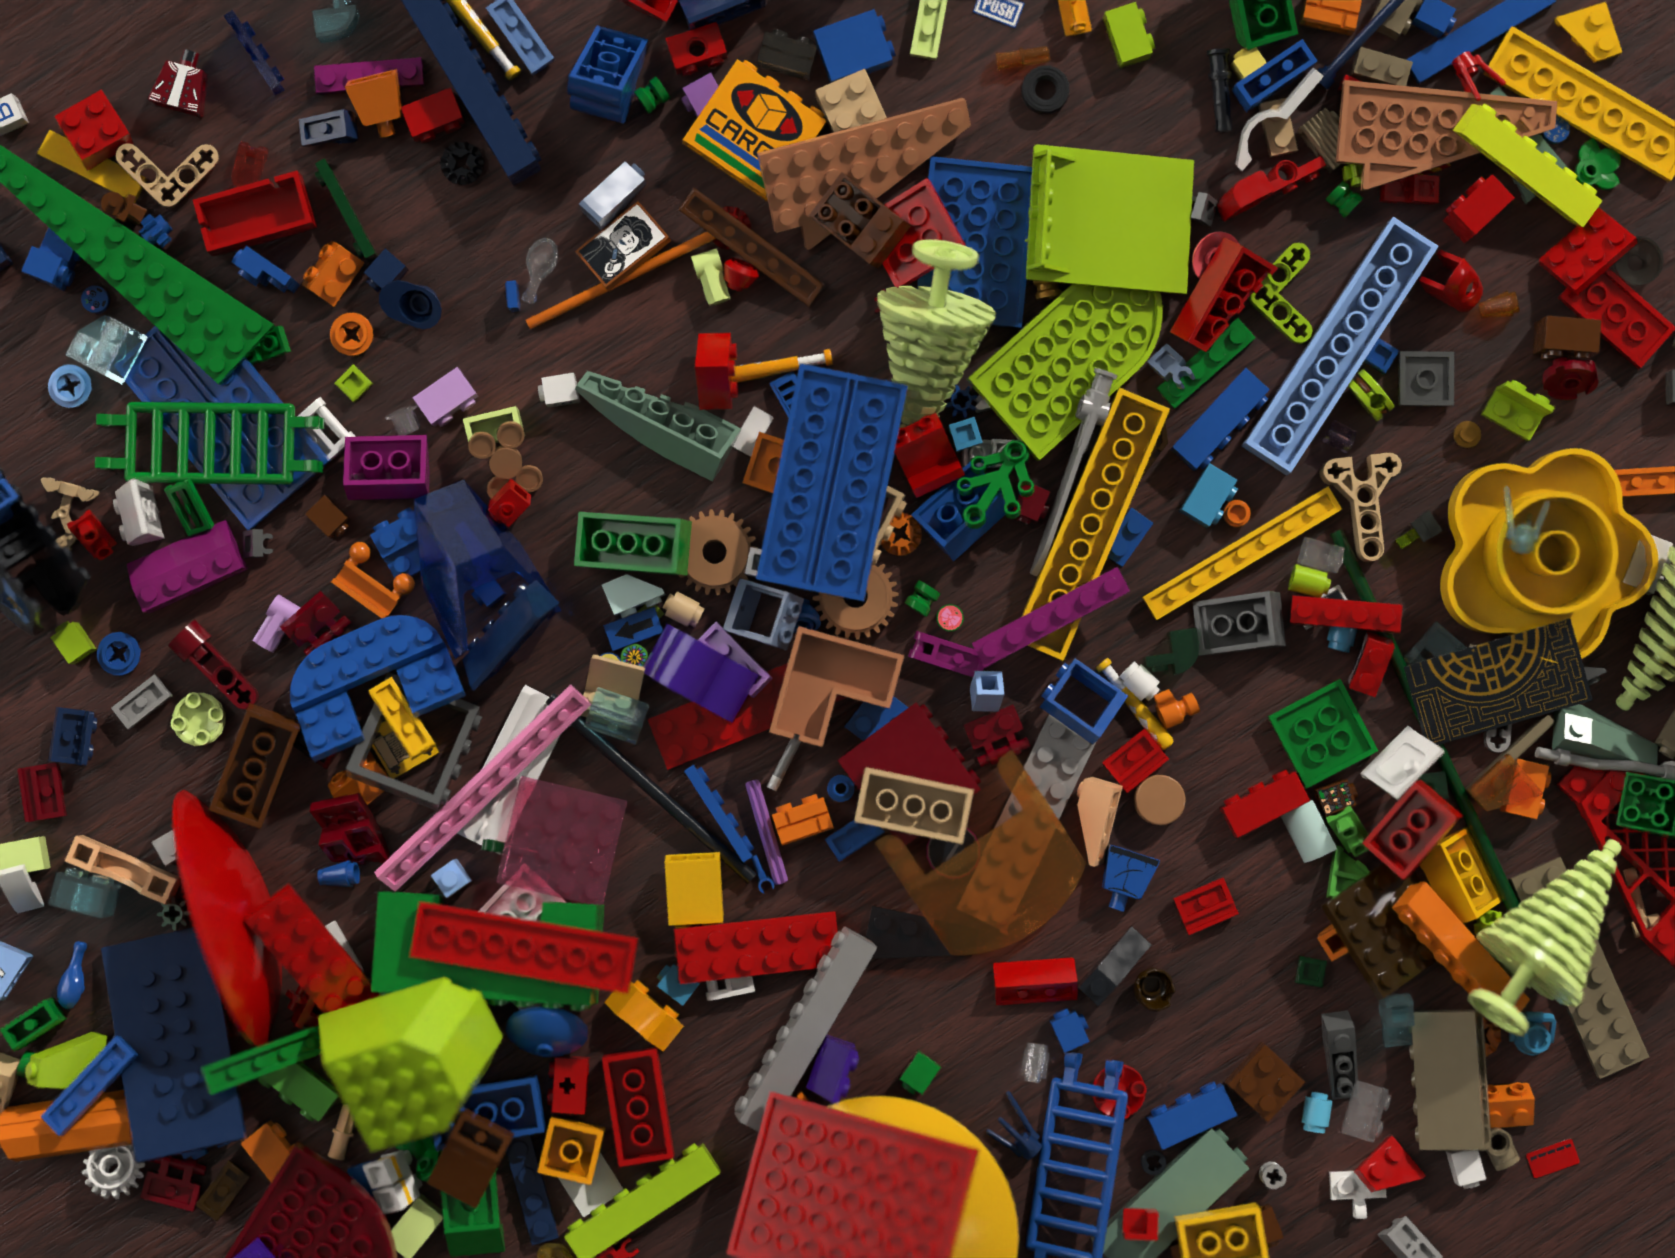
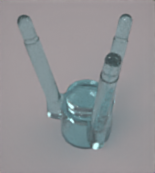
[1504,486,1550,553]

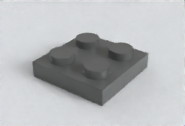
[1398,351,1454,407]

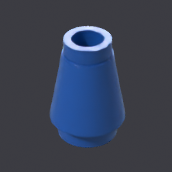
[317,860,360,887]

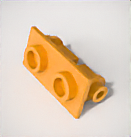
[1058,0,1092,37]

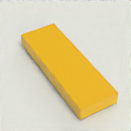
[368,677,435,760]

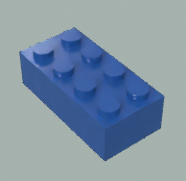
[433,1074,547,1151]

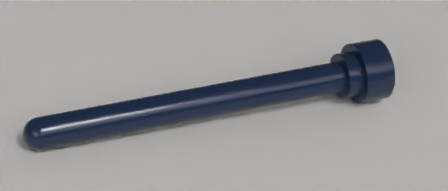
[1317,0,1405,90]

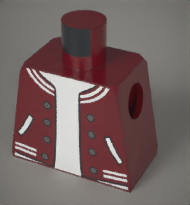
[148,49,208,118]

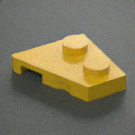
[1554,2,1622,63]

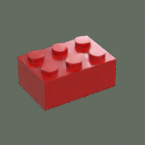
[1362,779,1463,880]

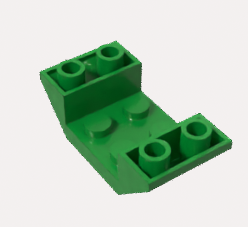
[441,1150,505,1257]

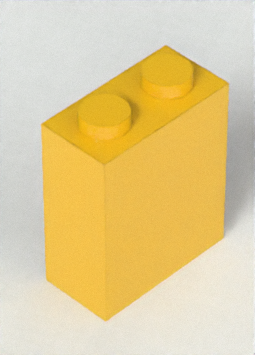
[665,852,724,928]

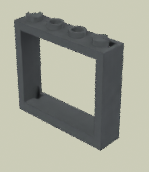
[346,672,482,811]

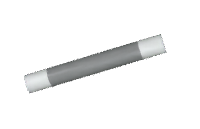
[767,734,801,791]

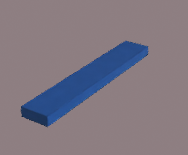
[1406,0,1557,84]

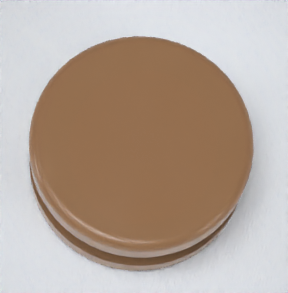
[1133,775,1186,825]

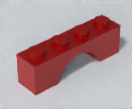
[1290,595,1403,634]

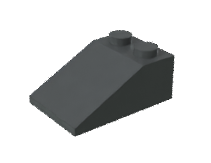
[1193,591,1286,656]

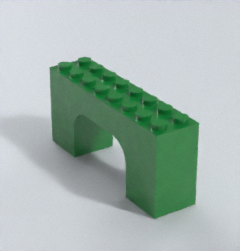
[371,891,605,1010]

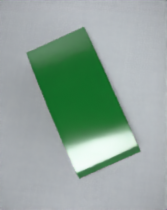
[246,326,291,365]

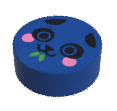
[81,286,110,314]

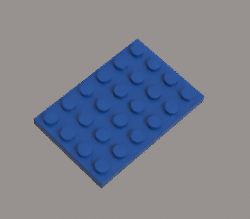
[917,156,1032,329]

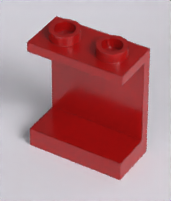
[894,413,965,498]

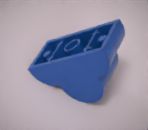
[567,25,648,124]

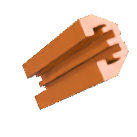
[0,1090,133,1161]

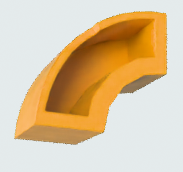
[604,980,684,1052]

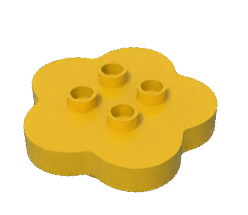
[1440,448,1658,663]

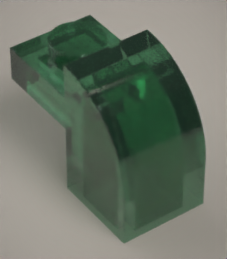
[1143,628,1199,675]

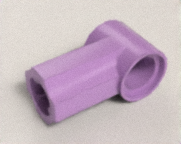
[252,595,301,653]

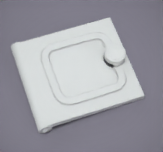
[1360,726,1445,799]

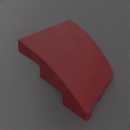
[309,793,390,865]

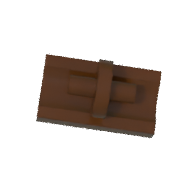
[100,192,147,227]

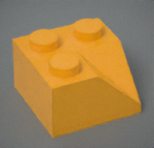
[538,1115,606,1185]

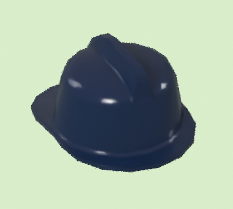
[379,280,442,329]

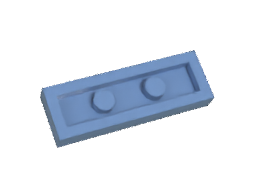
[486,0,555,75]

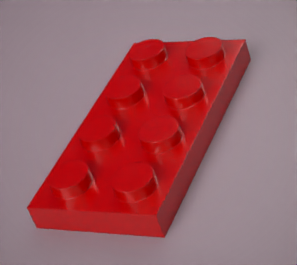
[1558,268,1675,369]

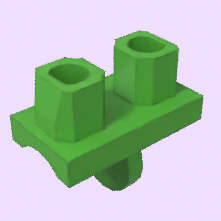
[1326,806,1369,857]

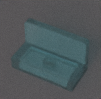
[584,687,649,744]

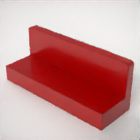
[993,957,1077,1005]

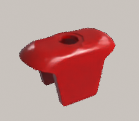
[1419,249,1483,312]

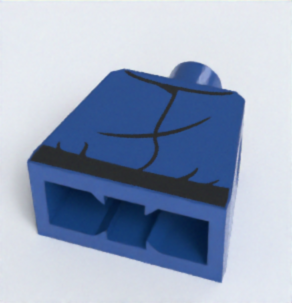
[1102,844,1160,912]

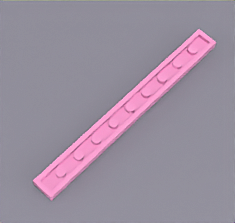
[375,685,591,892]

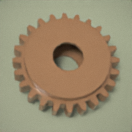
[679,509,758,596]
[813,564,899,640]

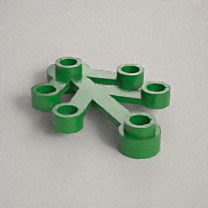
[957,440,1035,529]

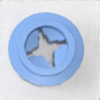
[48,365,92,408]

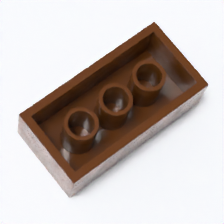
[209,703,300,829]

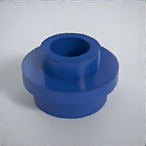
[827,775,854,802]

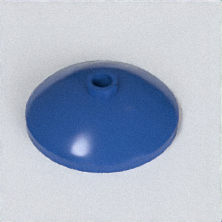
[505,1007,588,1057]

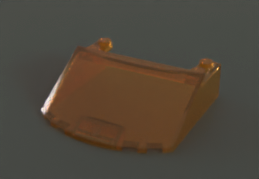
[875,750,1086,956]

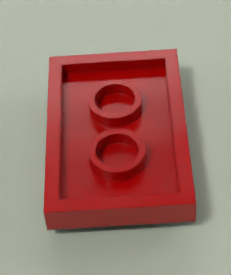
[1539,208,1638,296]

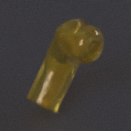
[537,1243,574,1258]

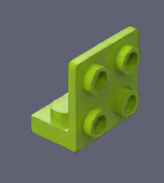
[1481,380,1555,441]

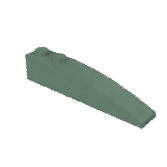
[575,371,741,482]

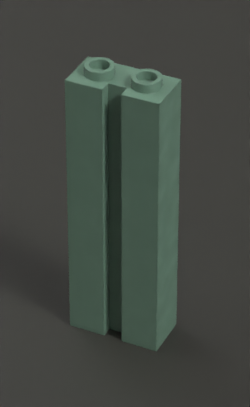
[1091,1127,1250,1258]

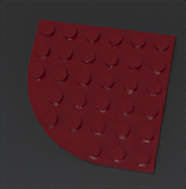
[225,1142,397,1258]

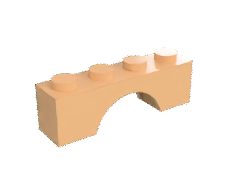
[65,835,182,904]

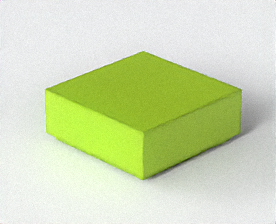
[334,364,373,403]

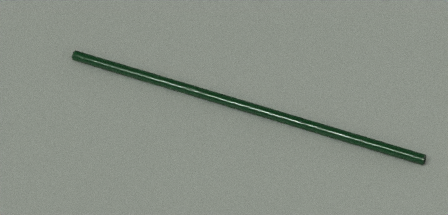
[1330,529,1520,911]

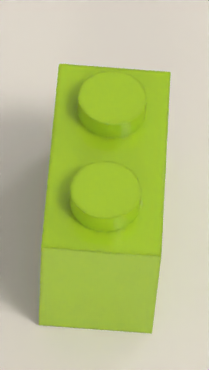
[1103,2,1155,68]

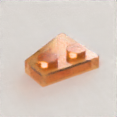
[1467,754,1543,811]

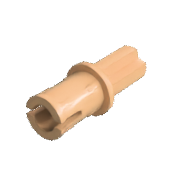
[327,1104,355,1160]

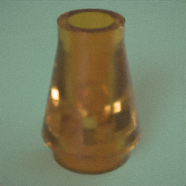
[1478,290,1520,319]

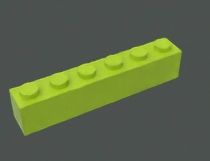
[564,1143,721,1258]

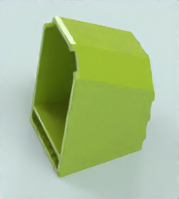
[318,977,503,1152]

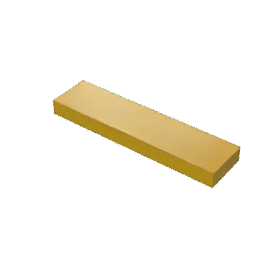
[37,130,147,203]

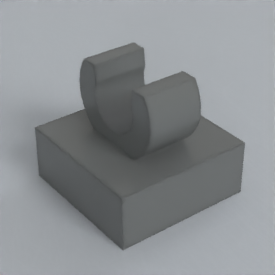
[1191,192,1218,227]
[243,529,273,558]

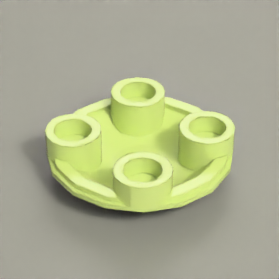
[171,692,226,746]

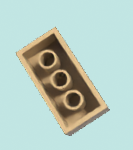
[854,767,974,844]

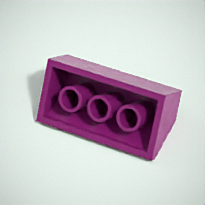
[127,520,248,614]

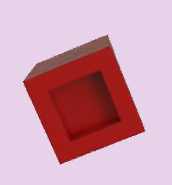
[1122,1208,1159,1241]

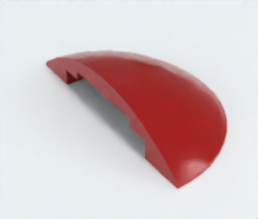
[173,790,282,1048]

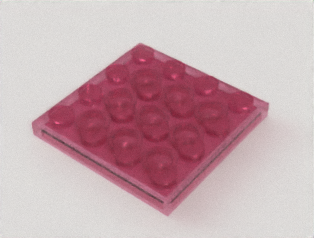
[495,776,627,905]

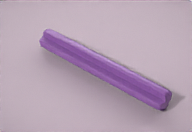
[745,779,788,885]

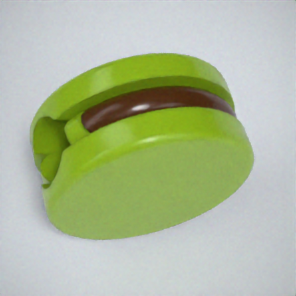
[1347,369,1395,421]

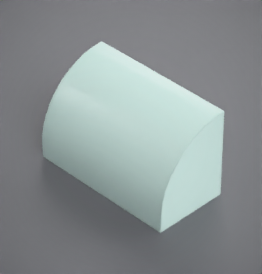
[1281,800,1337,863]

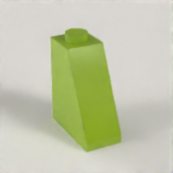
[25,1032,107,1089]

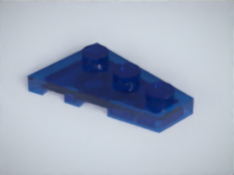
[224,10,285,95]

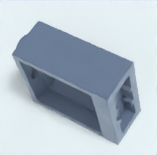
[722,578,804,650]

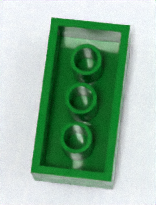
[1229,0,1298,50]
[574,512,692,576]

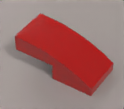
[1380,174,1439,204]

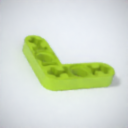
[1248,243,1313,344]

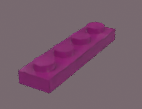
[314,57,425,95]

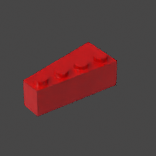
[1170,237,1278,352]

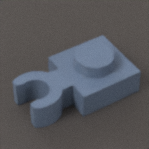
[1147,343,1195,390]

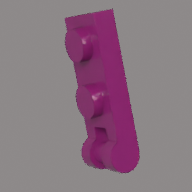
[908,631,984,678]

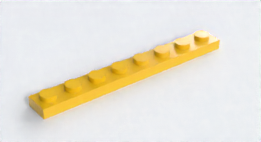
[1142,486,1342,620]

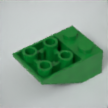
[1616,772,1675,840]

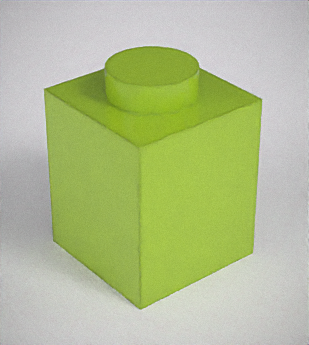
[50,621,97,665]

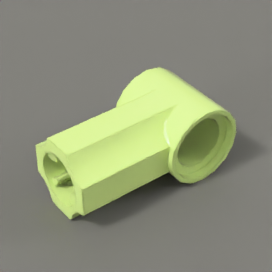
[691,248,731,306]

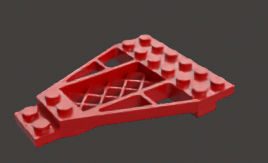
[1556,765,1675,968]

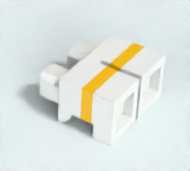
[363,1150,422,1214]

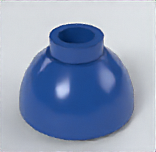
[793,599,821,633]

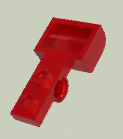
[1217,156,1326,222]

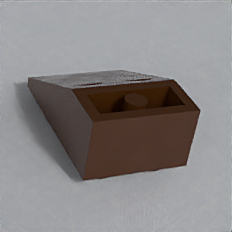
[809,173,911,269]
[427,1109,515,1208]

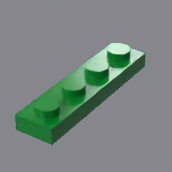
[1156,318,1256,409]

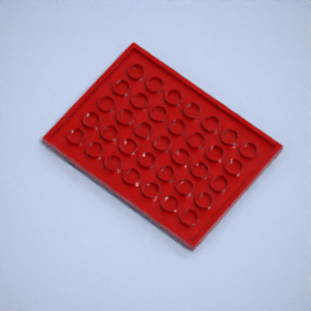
[727,1091,980,1258]

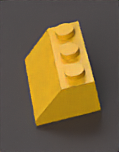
[1420,827,1502,924]

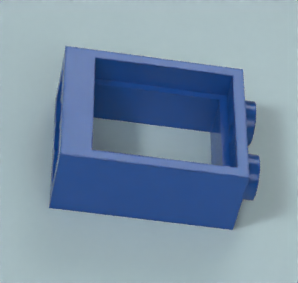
[1040,658,1128,745]

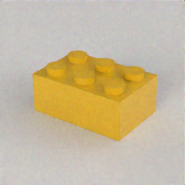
[1174,1203,1268,1258]

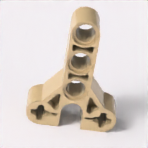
[1319,453,1402,562]

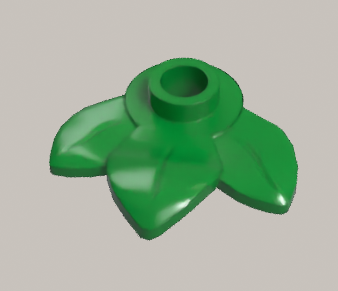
[1574,139,1621,190]

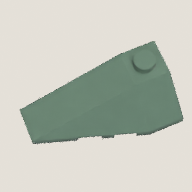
[1552,704,1658,765]

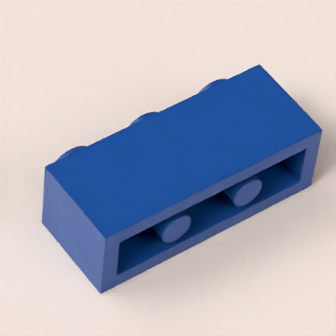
[1232,39,1318,113]
[1147,1081,1237,1150]

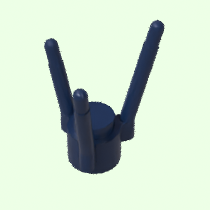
[986,1091,1042,1161]

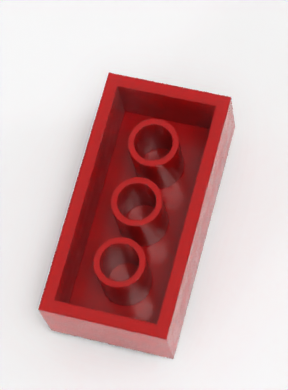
[602,1047,675,1167]

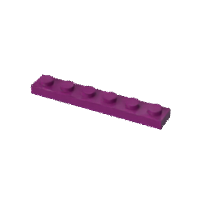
[972,567,1130,668]

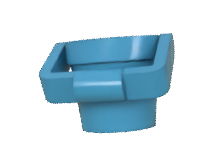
[1509,1011,1556,1056]

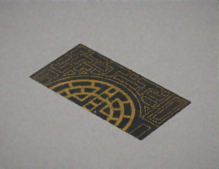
[1404,618,1593,745]

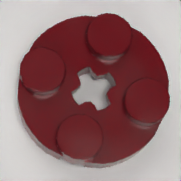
[1542,357,1599,400]

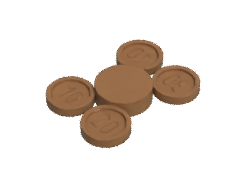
[468,421,543,498]

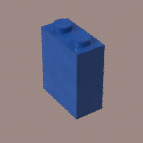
[813,9,896,83]

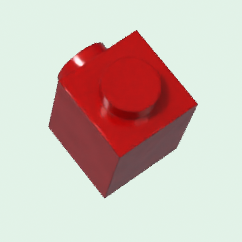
[488,479,531,527]

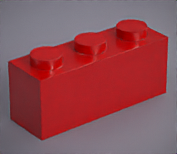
[1220,769,1310,838]

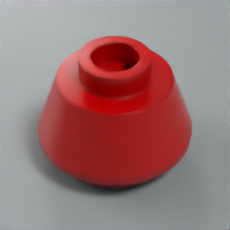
[724,258,759,291]

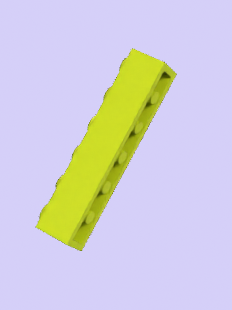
[1452,103,1602,227]

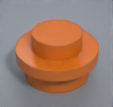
[1223,500,1251,527]

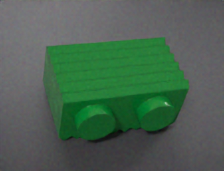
[0,998,67,1052]

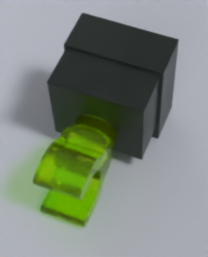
[1395,510,1443,549]

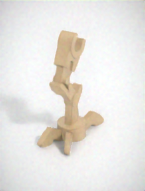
[41,477,100,551]

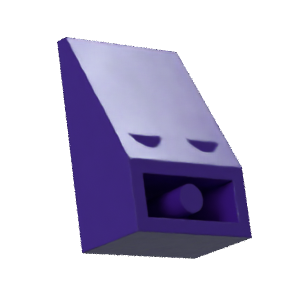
[806,1035,859,1104]

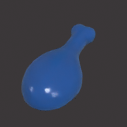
[57,941,87,1009]

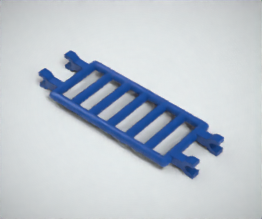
[1025,1052,1128,1258]

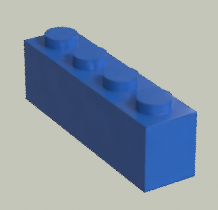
[1170,368,1270,471]

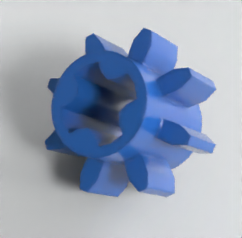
[139,214,173,248]
[945,385,977,419]

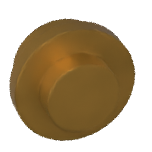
[1453,421,1481,448]

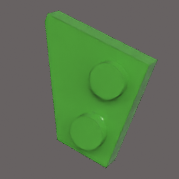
[1326,845,1370,899]

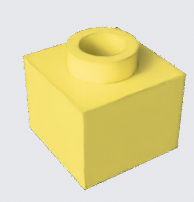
[1230,47,1267,81]

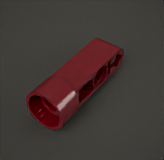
[168,620,259,709]

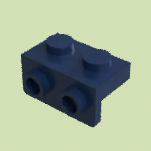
[48,707,97,766]

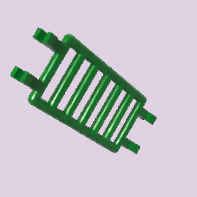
[95,402,324,485]

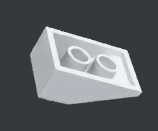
[113,479,164,546]

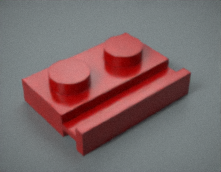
[1102,728,1169,793]
[1173,877,1239,935]

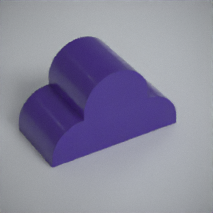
[643,624,759,722]

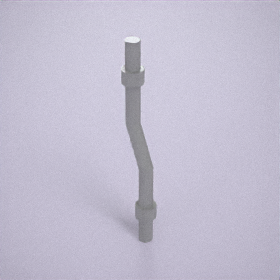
[1535,747,1675,780]

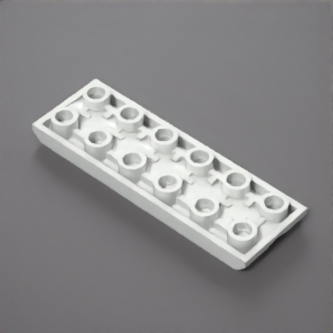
[457,685,562,855]

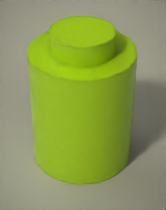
[1288,564,1331,598]

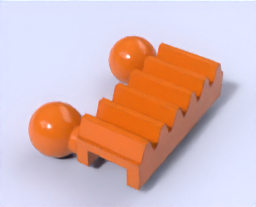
[331,542,415,618]

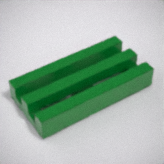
[164,478,214,537]

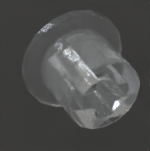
[385,404,421,436]

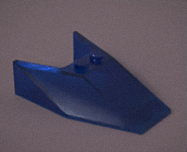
[413,479,562,659]

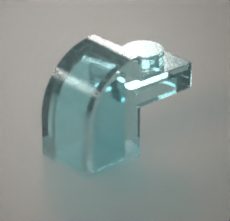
[312,0,359,43]
[1379,993,1415,1047]

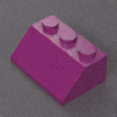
[343,435,430,500]

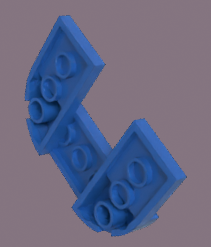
[290,615,466,762]

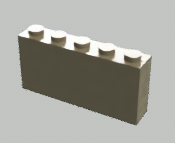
[1408,1009,1492,1150]

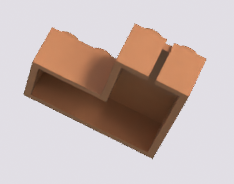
[769,626,904,747]

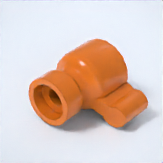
[1153,689,1200,730]

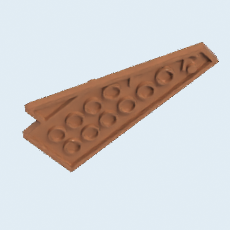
[757,98,971,250]

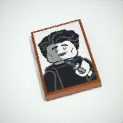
[575,201,671,291]

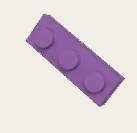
[698,621,773,698]

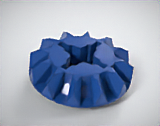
[97,632,141,675]

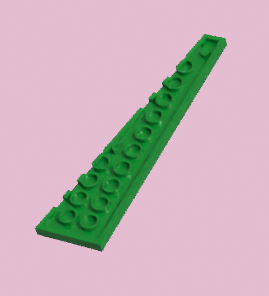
[0,145,275,385]

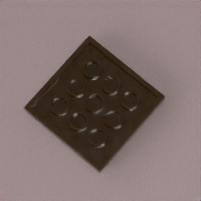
[1321,863,1436,1000]

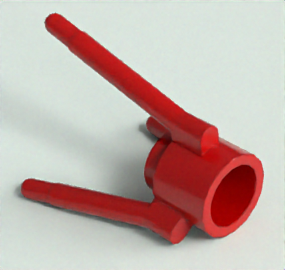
[1452,51,1506,101]

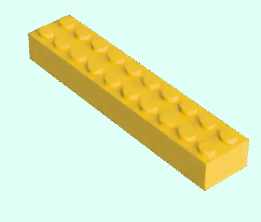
[1021,388,1170,661]

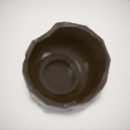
[1133,967,1175,1012]

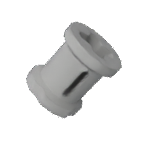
[1259,1161,1287,1189]

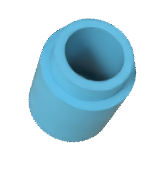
[1301,1092,1332,1133]

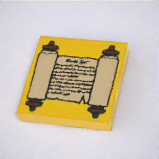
[372,717,440,779]

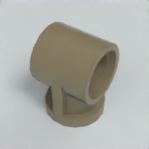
[1485,1127,1520,1171]

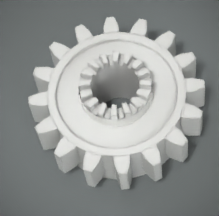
[82,1145,145,1199]

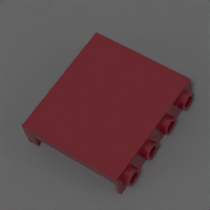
[837,702,981,848]

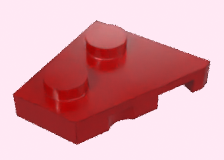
[1354,1135,1426,1193]

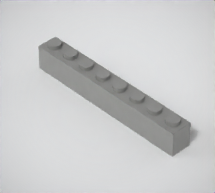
[734,926,877,1132]

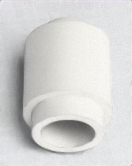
[1119,661,1160,701]

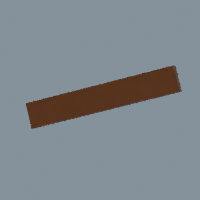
[678,188,824,307]

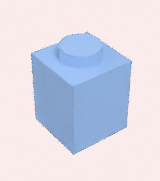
[970,671,1004,712]
[431,859,472,898]

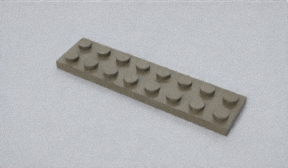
[1509,857,1649,1079]

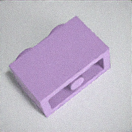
[413,367,479,427]

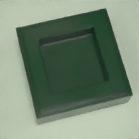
[1295,956,1327,988]

